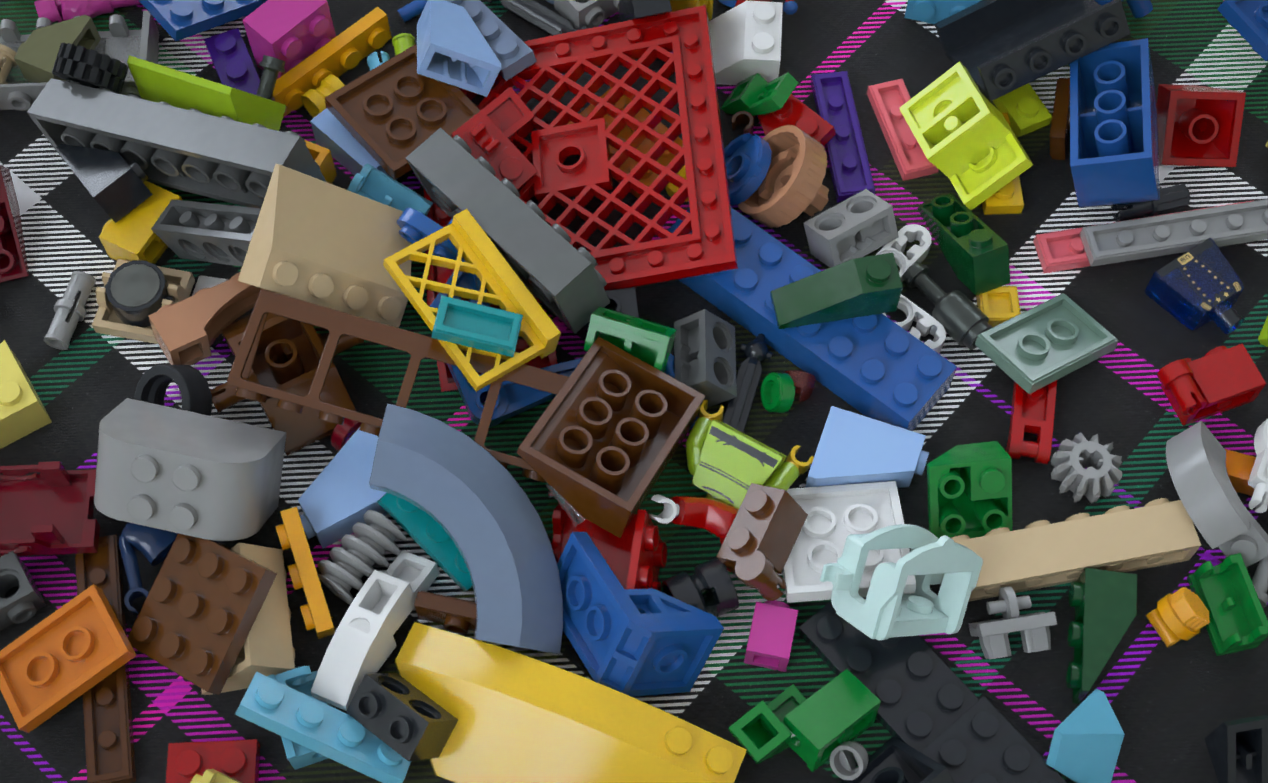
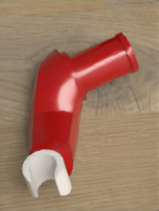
[649,494,739,572]

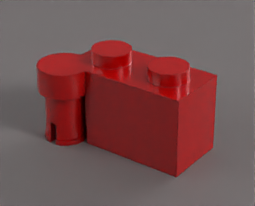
[1157,343,1267,426]

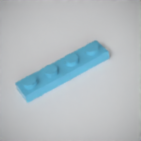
[235,672,411,783]

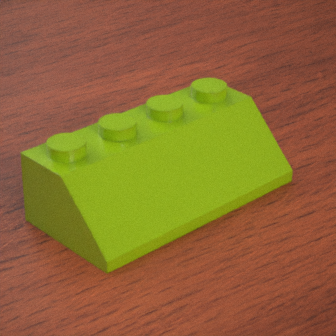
[127,55,286,131]

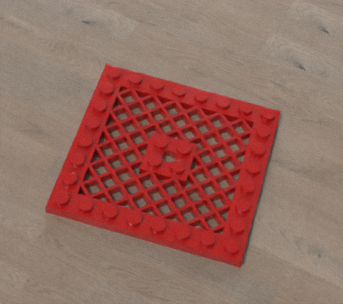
[424,5,738,310]

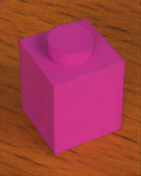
[744,600,798,672]

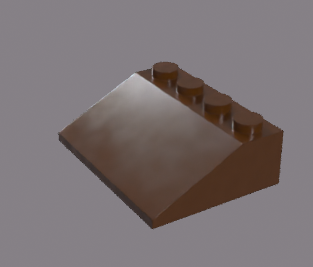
[517,336,705,538]

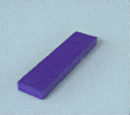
[810,71,875,203]

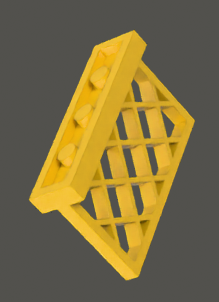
[383,209,561,392]

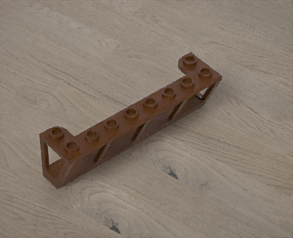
[226,289,569,483]

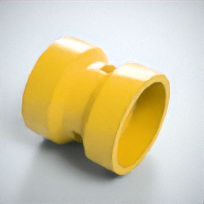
[301,74,345,118]

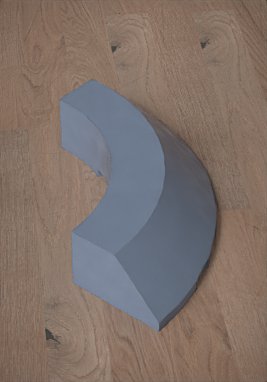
[369,403,563,655]

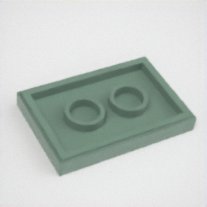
[975,293,1119,394]

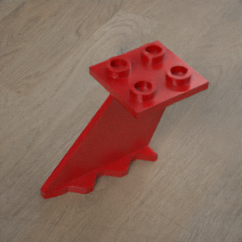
[551,495,667,592]

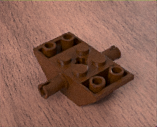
[210,313,364,456]

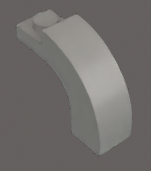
[1166,421,1268,567]

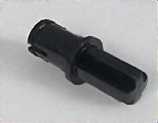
[1111,184,1190,222]

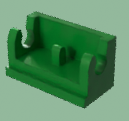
[584,307,677,373]
[1187,553,1268,656]
[783,669,881,772]

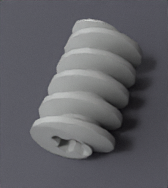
[318,510,407,605]

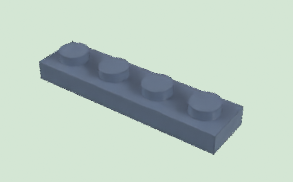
[445,0,537,81]

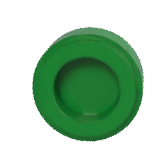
[761,372,795,413]

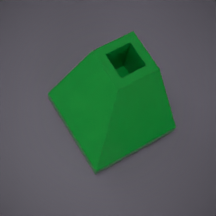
[927,441,1013,539]

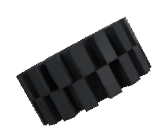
[52,43,129,94]

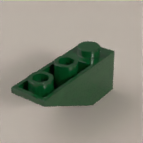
[918,193,1010,296]
[1066,568,1137,704]

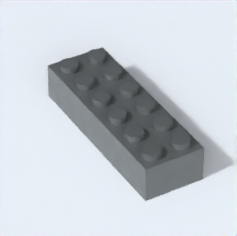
[406,127,610,334]

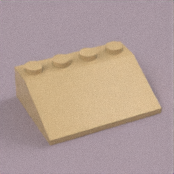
[238,164,412,328]

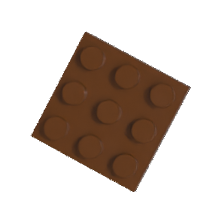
[325,44,480,180]
[128,533,277,695]

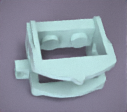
[820,524,983,640]

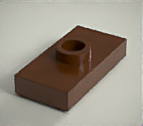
[1049,78,1070,160]
[414,591,476,634]

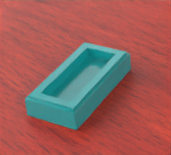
[431,295,523,357]

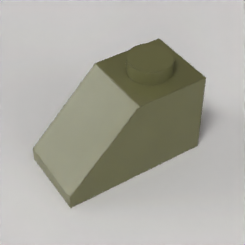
[14,15,101,83]

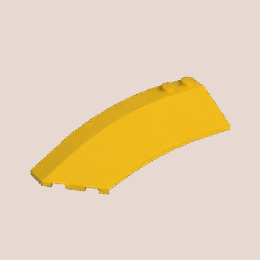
[395,622,747,783]

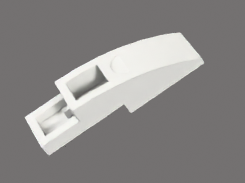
[311,550,440,711]

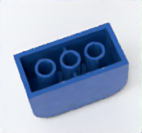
[1070,38,1160,208]

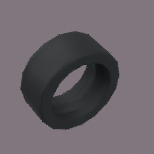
[134,365,212,416]

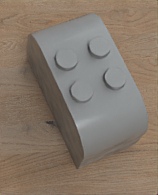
[94,398,286,541]

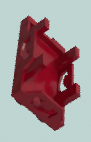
[0,461,100,557]

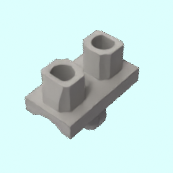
[969,586,1057,659]

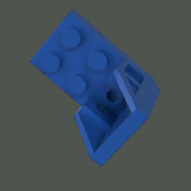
[557,532,724,697]

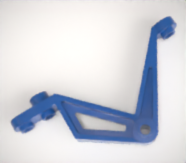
[397,208,675,427]

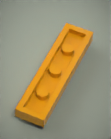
[271,6,392,118]

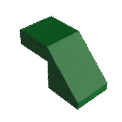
[728,684,806,764]

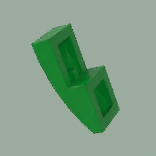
[721,72,799,116]

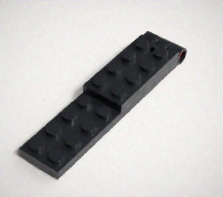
[798,597,1067,783]

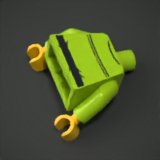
[686,400,814,509]

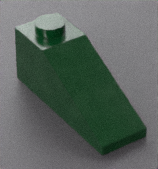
[770,253,903,329]

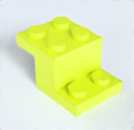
[899,61,1033,210]

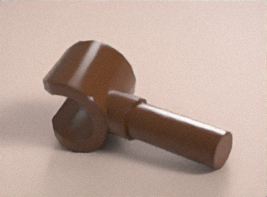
[732,111,757,135]

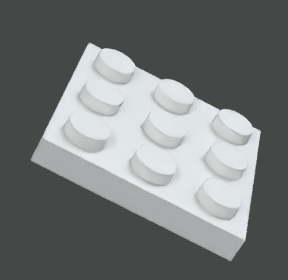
[782,481,916,603]

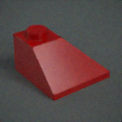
[1156,84,1246,167]

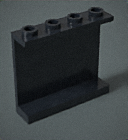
[935,0,1131,101]

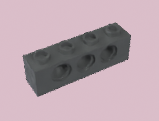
[151,199,261,267]

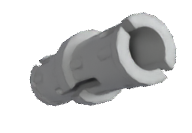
[43,271,96,350]

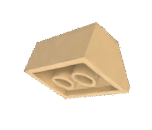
[201,543,295,695]

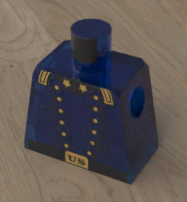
[1144,238,1244,335]

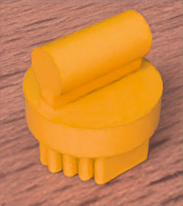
[1146,587,1210,648]

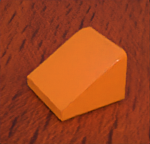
[1225,449,1256,496]

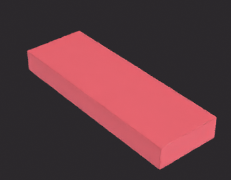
[867,78,939,181]

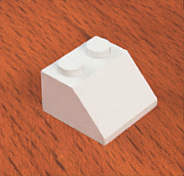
[709,0,783,85]

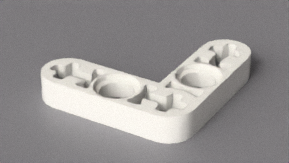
[876,224,946,354]

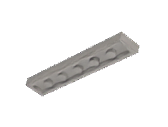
[1080,199,1268,267]

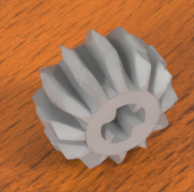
[1051,432,1122,504]

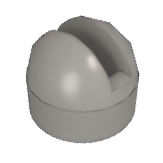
[830,741,869,780]

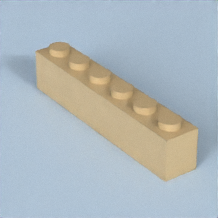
[951,498,1201,602]

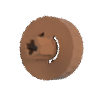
[737,125,829,228]

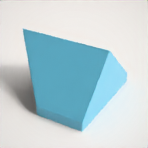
[1046,688,1125,783]

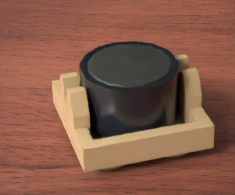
[92,259,195,344]

